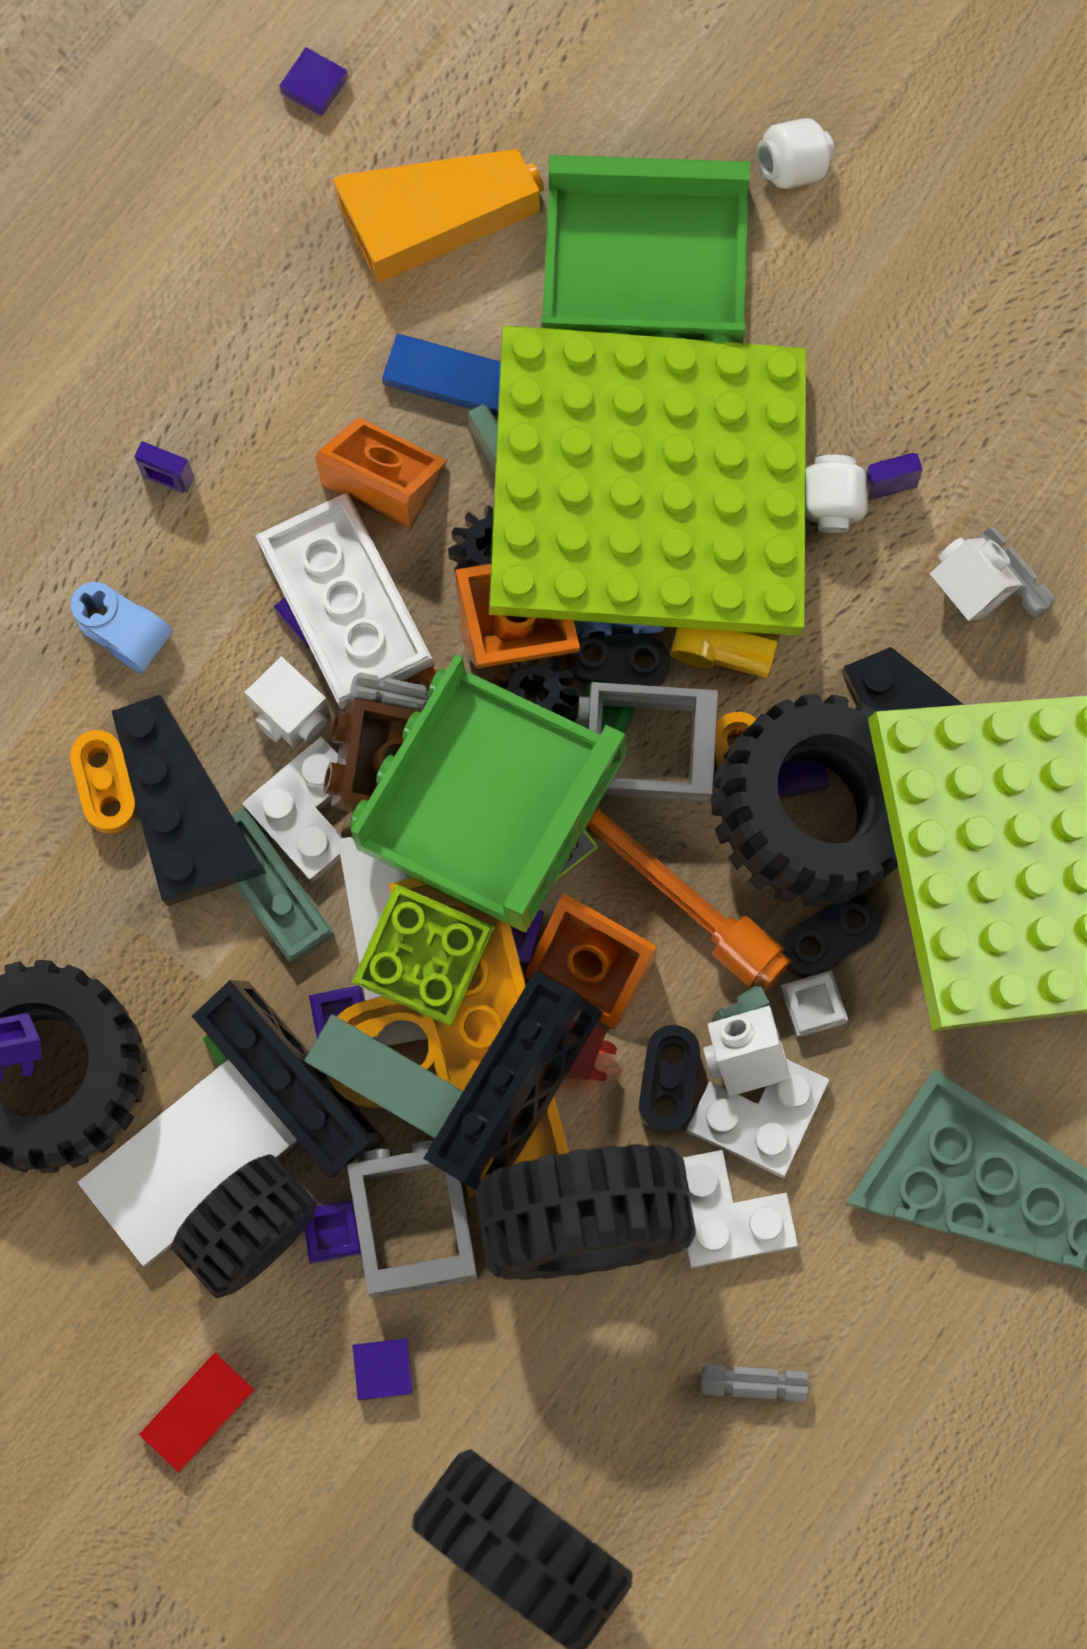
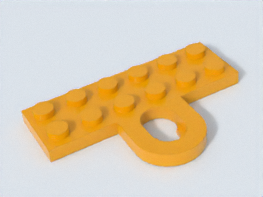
[326,877,569,1198]

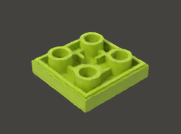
[352,884,495,1027]

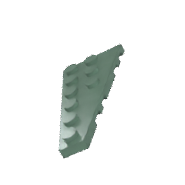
[845,1069,1087,1273]

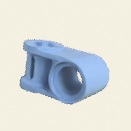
[71,582,173,674]

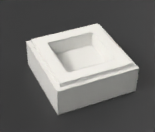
[780,970,848,1039]

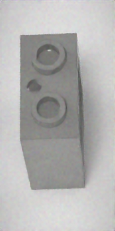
[577,682,718,803]
[347,1140,478,1299]

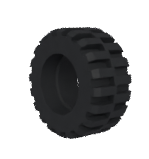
[711,694,898,907]
[0,960,147,1174]
[476,1144,696,1280]
[412,1449,633,1649]

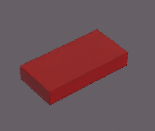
[139,1352,256,1473]

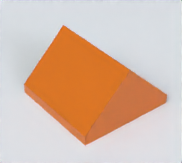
[315,417,448,529]
[455,564,580,669]
[524,893,657,1030]

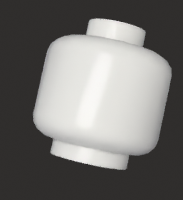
[756,118,835,189]
[805,455,868,533]

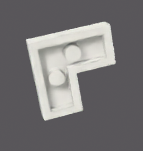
[242,736,343,884]
[686,1059,829,1178]
[683,1150,798,1269]

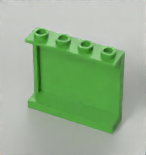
[541,155,750,343]
[350,654,627,933]

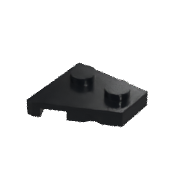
[842,647,964,711]

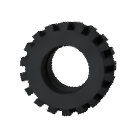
[171,1154,318,1298]

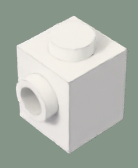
[930,537,1023,621]
[244,656,330,748]
[703,1005,791,1097]

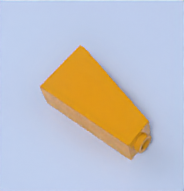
[333,149,544,283]

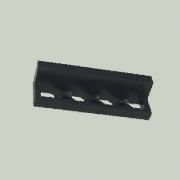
[423,970,604,1191]
[191,980,385,1178]

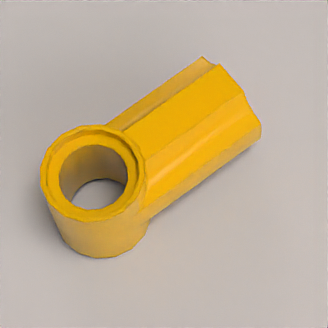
[670,627,780,679]

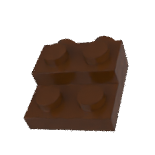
[323,698,422,812]

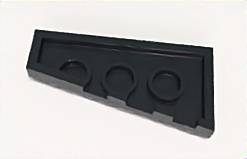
[111,695,267,906]

